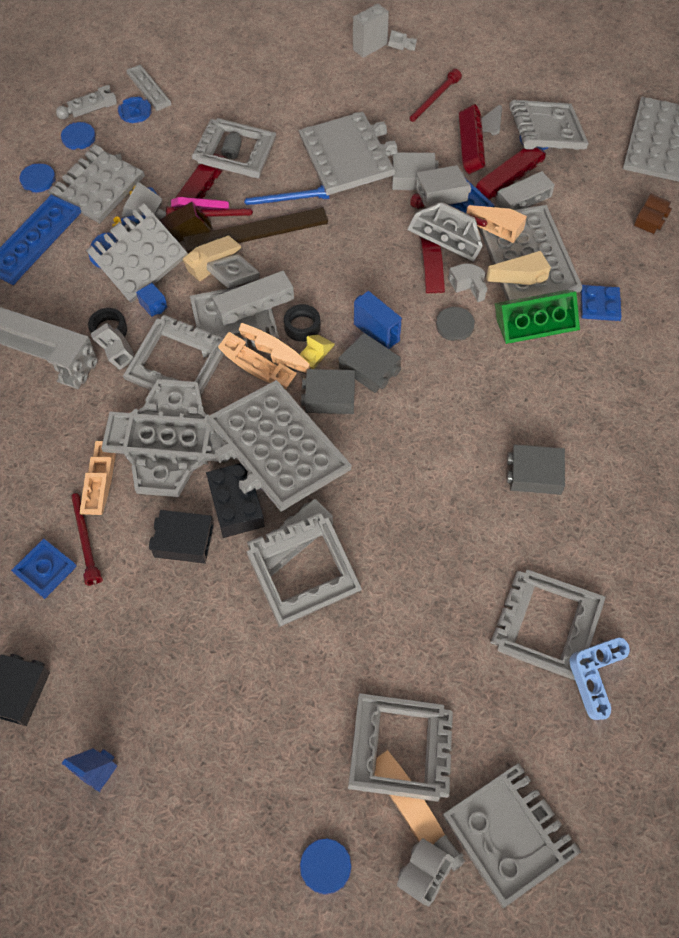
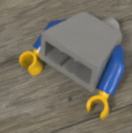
[112,182,166,227]

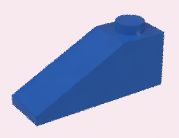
[62,748,117,792]

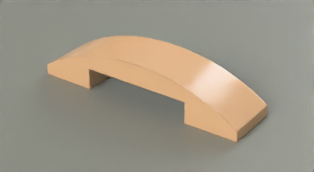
[218,332,297,389]
[375,750,445,845]

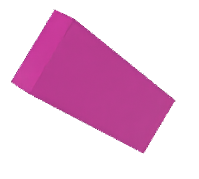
[171,197,229,209]

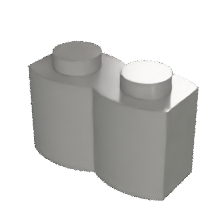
[397,838,454,907]

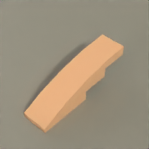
[239,323,311,373]
[80,441,116,515]

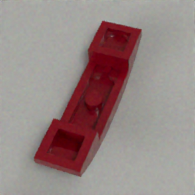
[419,236,445,293]

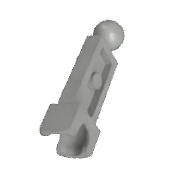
[56,85,117,120]

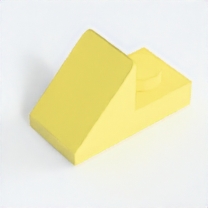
[299,335,335,369]

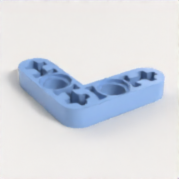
[569,638,630,720]

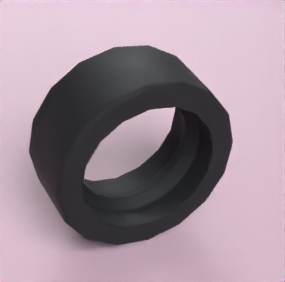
[284,304,321,342]
[88,308,127,337]

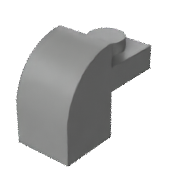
[448,264,487,302]
[91,323,134,370]

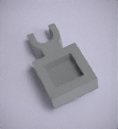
[388,30,417,50]

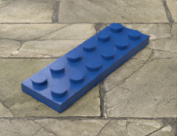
[0,195,81,285]

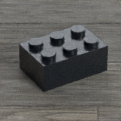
[206,463,265,538]

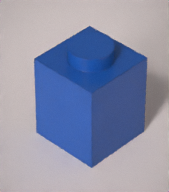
[136,283,168,317]

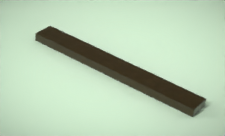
[183,207,328,254]

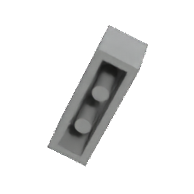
[496,171,555,210]

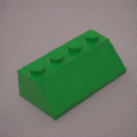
[495,290,580,344]

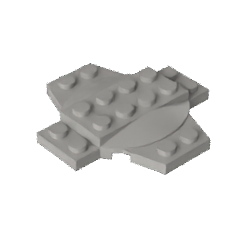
[101,379,228,497]

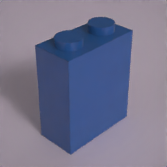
[354,291,402,349]

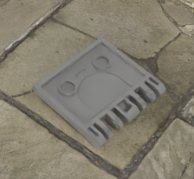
[509,100,589,150]
[48,144,145,223]
[86,202,188,303]
[190,286,279,357]
[442,763,581,909]

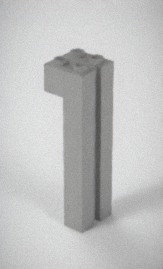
[0,307,97,389]

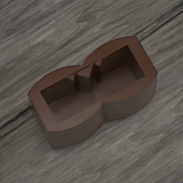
[634,193,672,234]

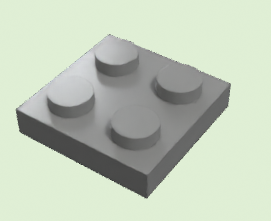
[207,254,260,289]

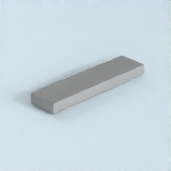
[126,64,171,111]

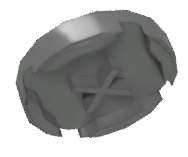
[436,307,475,341]

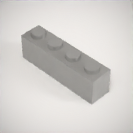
[212,270,294,326]
[264,499,333,576]

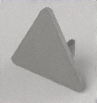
[481,105,502,135]

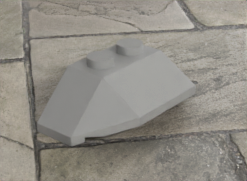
[407,202,483,262]

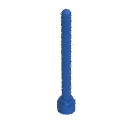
[244,185,329,205]

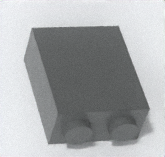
[339,333,401,393]
[301,369,355,414]
[507,445,565,495]

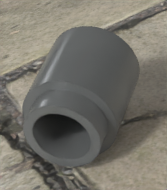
[221,133,242,159]

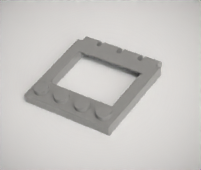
[192,118,276,178]
[123,315,224,395]
[246,512,362,627]
[490,570,606,680]
[348,693,453,801]

